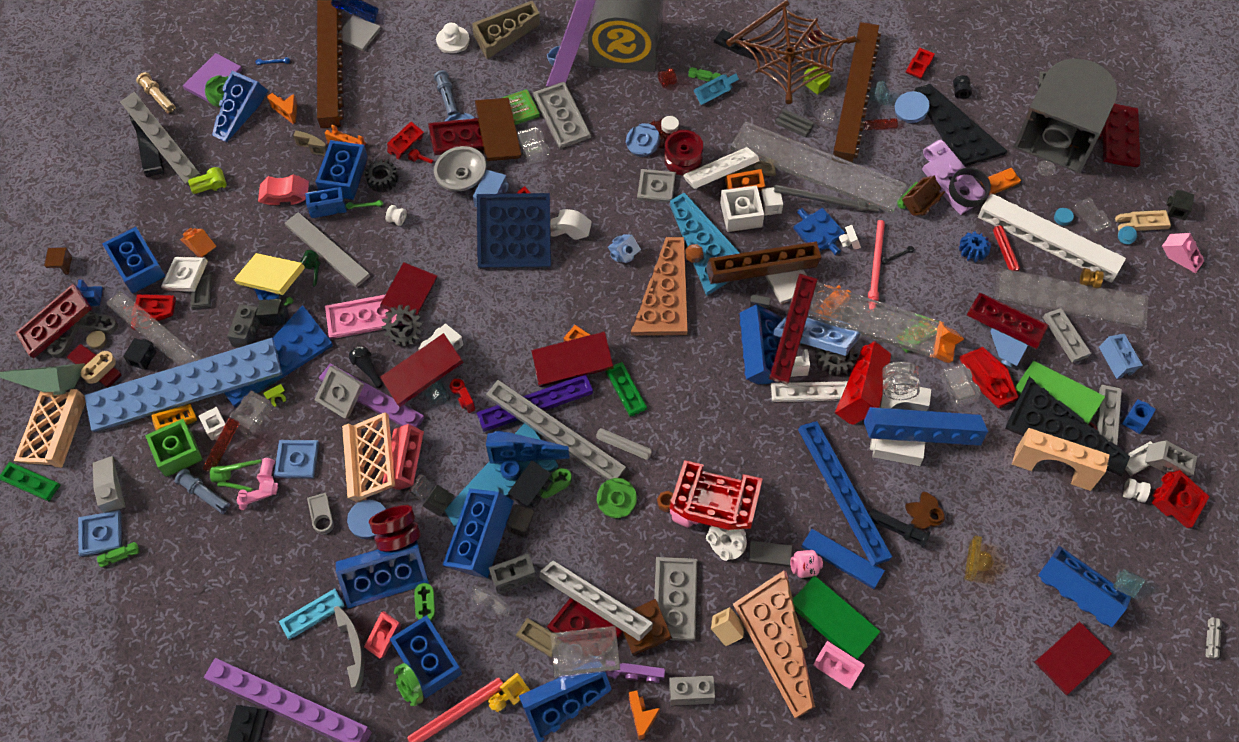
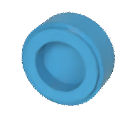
[1054,208,1074,226]

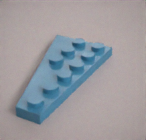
[670,193,739,296]
[445,423,558,528]

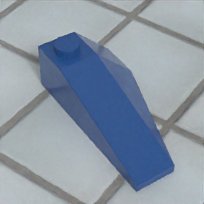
[212,71,268,142]

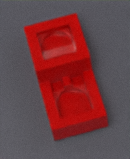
[905,47,935,79]

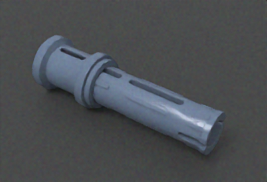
[434,70,458,117]
[174,469,230,514]

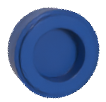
[500,459,521,481]

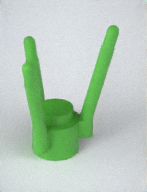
[210,460,262,492]

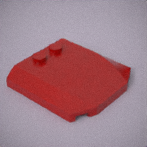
[669,460,763,530]

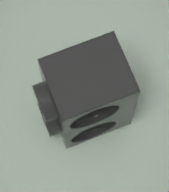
[489,553,537,595]

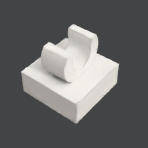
[839,225,861,249]

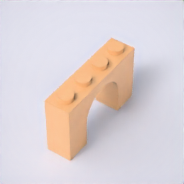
[1012,428,1110,491]

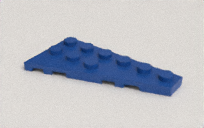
[224,305,333,408]

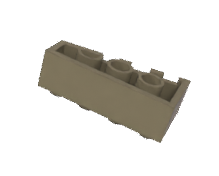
[472,0,540,59]

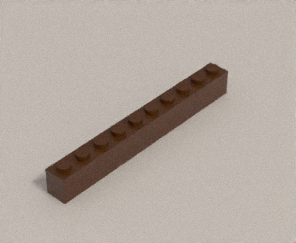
[317,0,344,128]
[832,22,881,164]

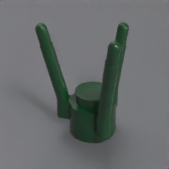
[300,250,321,287]

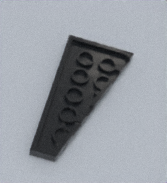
[914,84,1007,166]
[1005,376,1130,476]

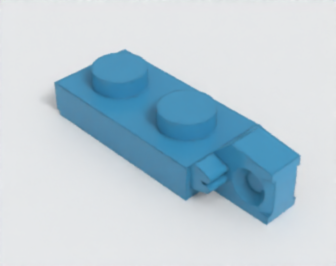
[693,74,739,105]

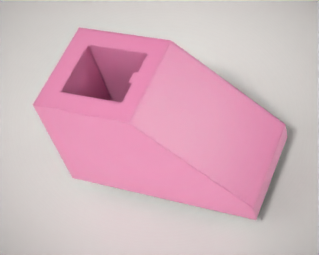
[1162,233,1204,273]

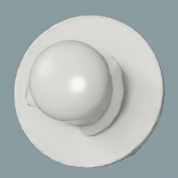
[436,23,470,53]
[706,526,747,561]

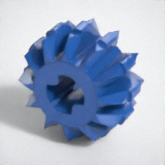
[959,231,991,262]

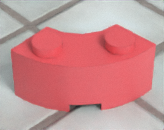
[258,174,309,205]

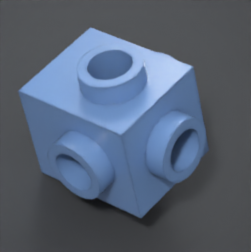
[608,234,641,263]

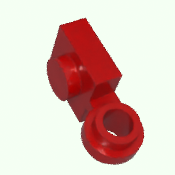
[449,379,475,413]

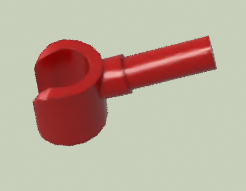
[408,149,433,164]

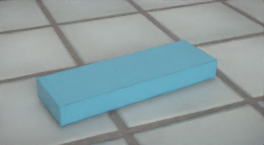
[279,589,345,640]

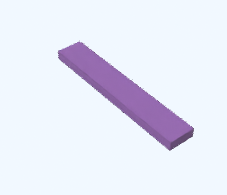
[546,0,595,87]

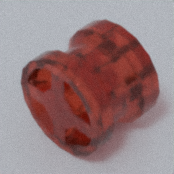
[658,68,677,88]

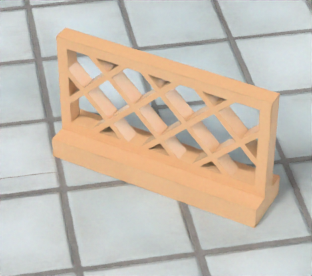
[14,389,86,468]
[342,413,395,502]

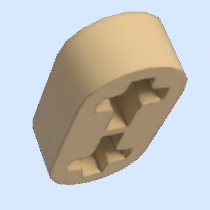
[81,351,116,384]

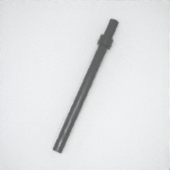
[773,185,879,213]

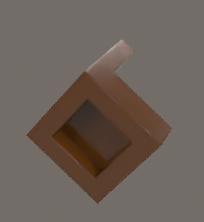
[44,247,72,275]

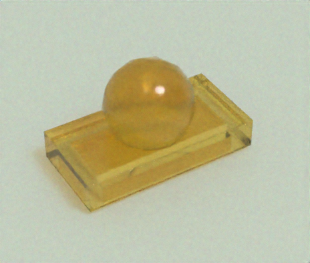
[964,536,994,581]

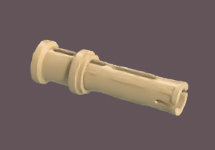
[136,72,176,114]

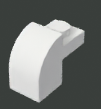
[551,209,592,240]

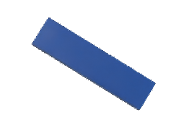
[801,529,885,589]

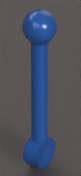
[255,57,290,65]

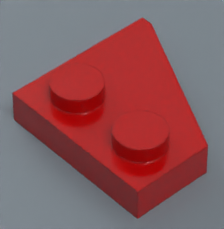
[131,294,176,330]

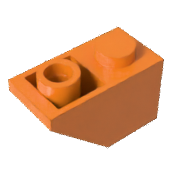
[180,228,216,257]

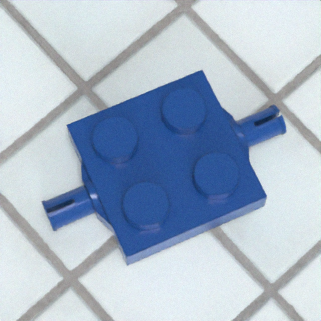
[793,208,845,255]

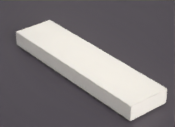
[771,381,848,402]

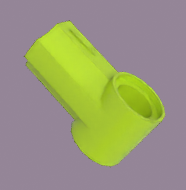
[188,167,227,194]

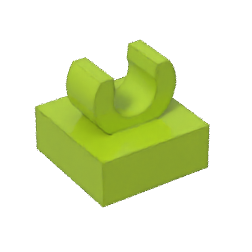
[264,384,286,407]

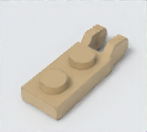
[1115,210,1171,231]

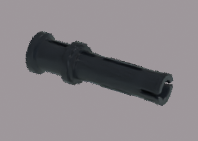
[869,508,931,549]

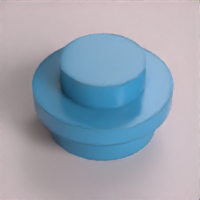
[1118,226,1137,244]

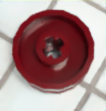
[665,130,703,176]
[369,505,421,551]

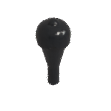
[349,345,383,388]

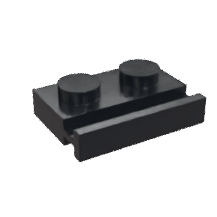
[226,705,268,742]

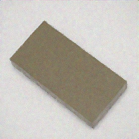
[516,618,563,658]

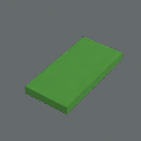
[1015,361,1105,424]

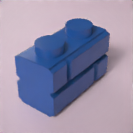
[305,187,347,218]

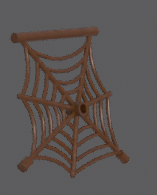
[726,0,856,104]

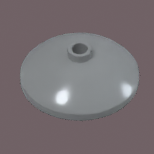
[434,146,487,191]

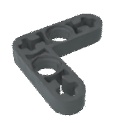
[47,312,118,358]

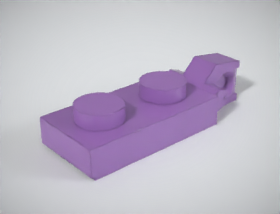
[605,662,665,683]

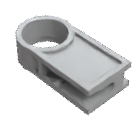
[307,493,334,535]

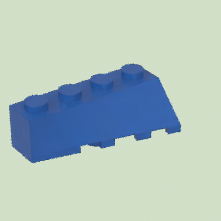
[519,660,612,742]

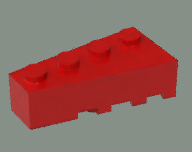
[835,341,891,425]

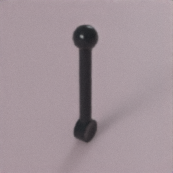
[881,246,914,264]

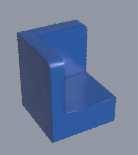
[77,279,103,306]

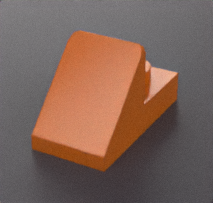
[267,93,297,124]
[933,323,964,363]
[629,691,660,740]

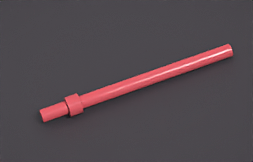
[868,220,885,314]

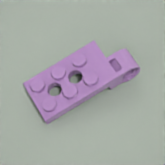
[922,140,989,215]

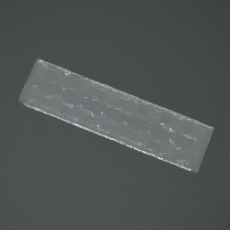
[994,268,1148,330]
[807,282,944,358]

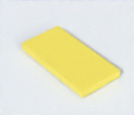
[234,253,305,295]

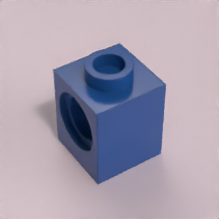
[1122,399,1156,434]

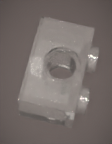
[228,391,274,439]

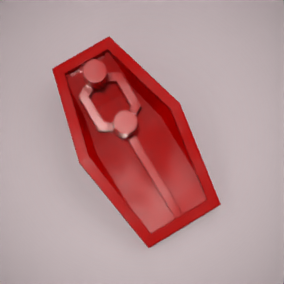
[959,347,1018,409]

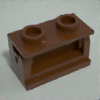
[902,175,945,216]

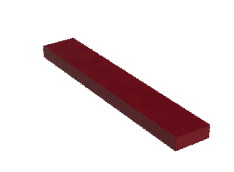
[769,274,818,385]

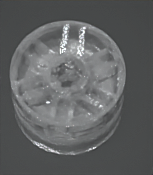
[882,362,920,400]

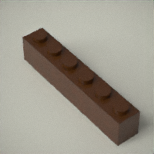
[706,241,822,284]

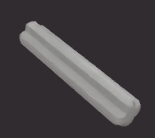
[596,428,652,460]

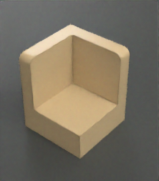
[711,607,744,646]

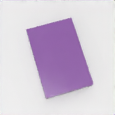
[183,53,242,103]

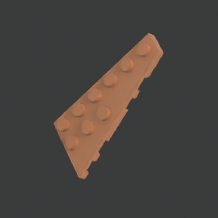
[631,237,687,336]
[733,571,815,718]

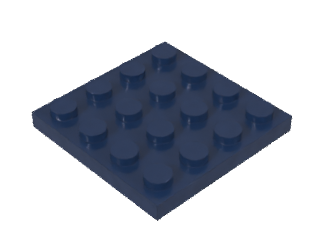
[477,193,551,268]

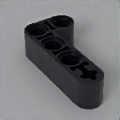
[129,114,164,177]

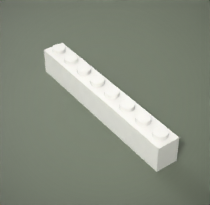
[978,193,1126,283]

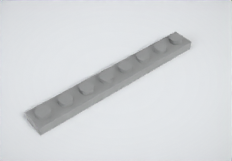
[486,380,626,480]

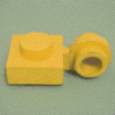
[488,673,530,712]

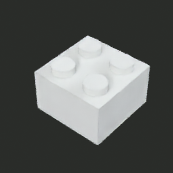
[720,186,764,232]

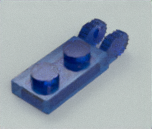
[331,0,379,23]

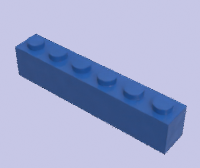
[864,407,988,445]

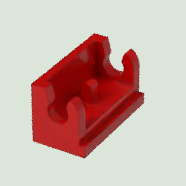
[387,122,424,160]

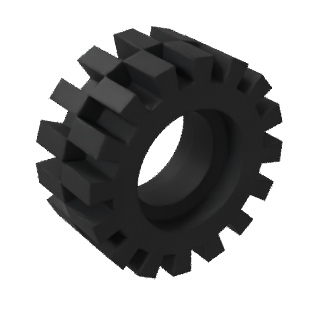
[365,159,398,192]

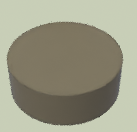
[86,331,107,350]

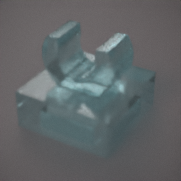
[869,81,890,105]
[424,382,450,405]
[1113,569,1145,598]

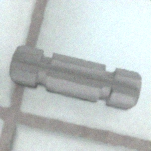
[1206,617,1222,660]

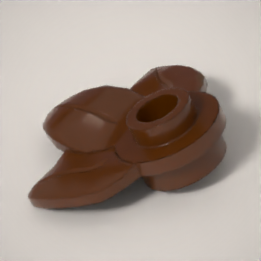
[905,492,945,529]

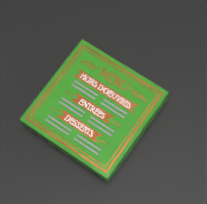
[502,89,540,125]

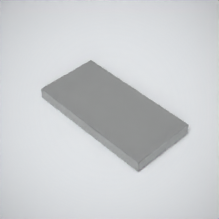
[533,81,591,149]
[654,557,697,641]

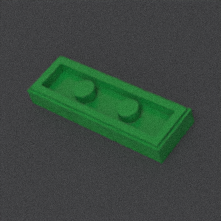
[605,362,647,417]
[0,462,61,502]

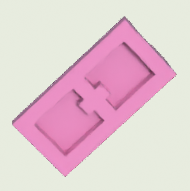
[813,641,865,689]

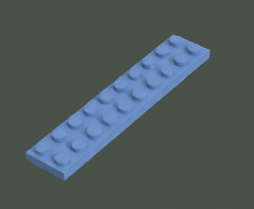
[85,338,282,432]

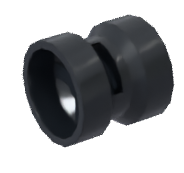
[953,75,972,99]

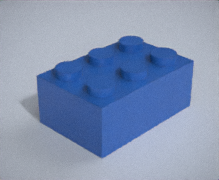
[315,140,368,200]
[102,227,166,294]
[389,615,463,699]

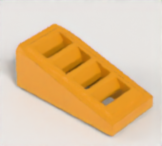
[152,404,197,430]

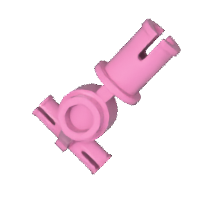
[237,458,278,510]

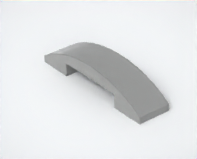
[334,606,365,692]

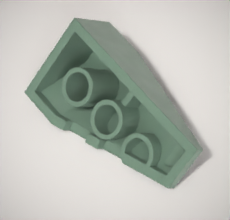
[0,363,85,395]

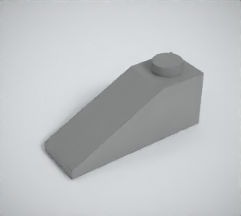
[93,456,126,513]

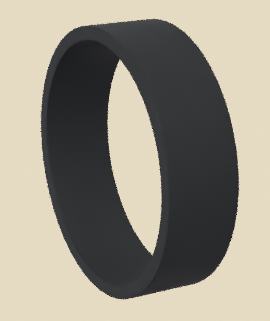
[949,167,991,207]

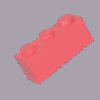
[383,424,424,490]

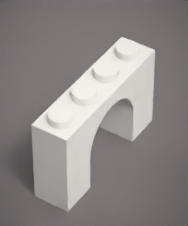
[870,381,931,466]

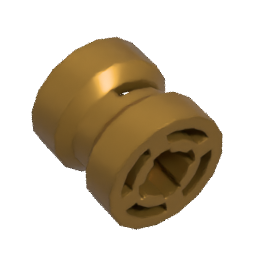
[1079,268,1104,289]

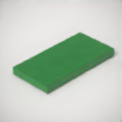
[793,576,881,660]

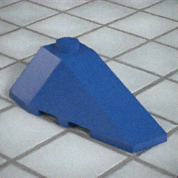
[486,431,570,464]

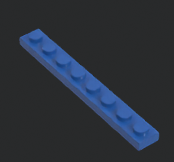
[798,421,892,566]

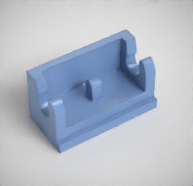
[1099,334,1143,379]

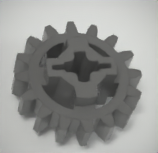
[382,305,424,346]
[815,345,858,375]

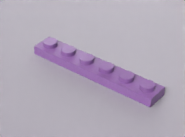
[319,363,424,428]

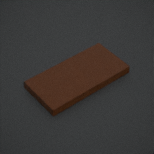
[475,97,521,161]

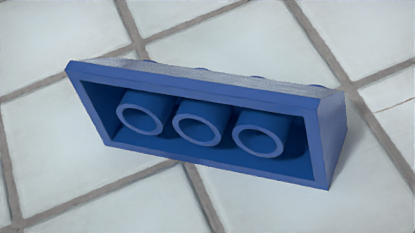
[739,304,781,384]
[443,488,514,578]
[336,540,429,608]
[1038,546,1132,627]

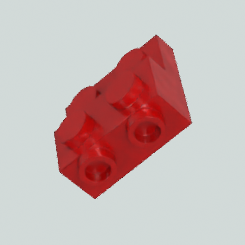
[1152,470,1210,528]

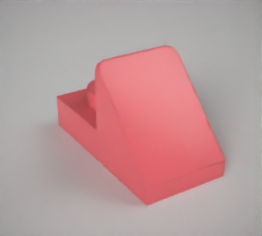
[364,611,401,659]

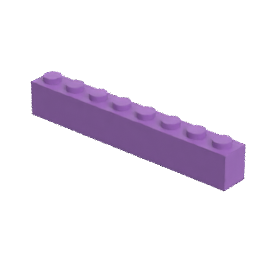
[203,658,372,742]

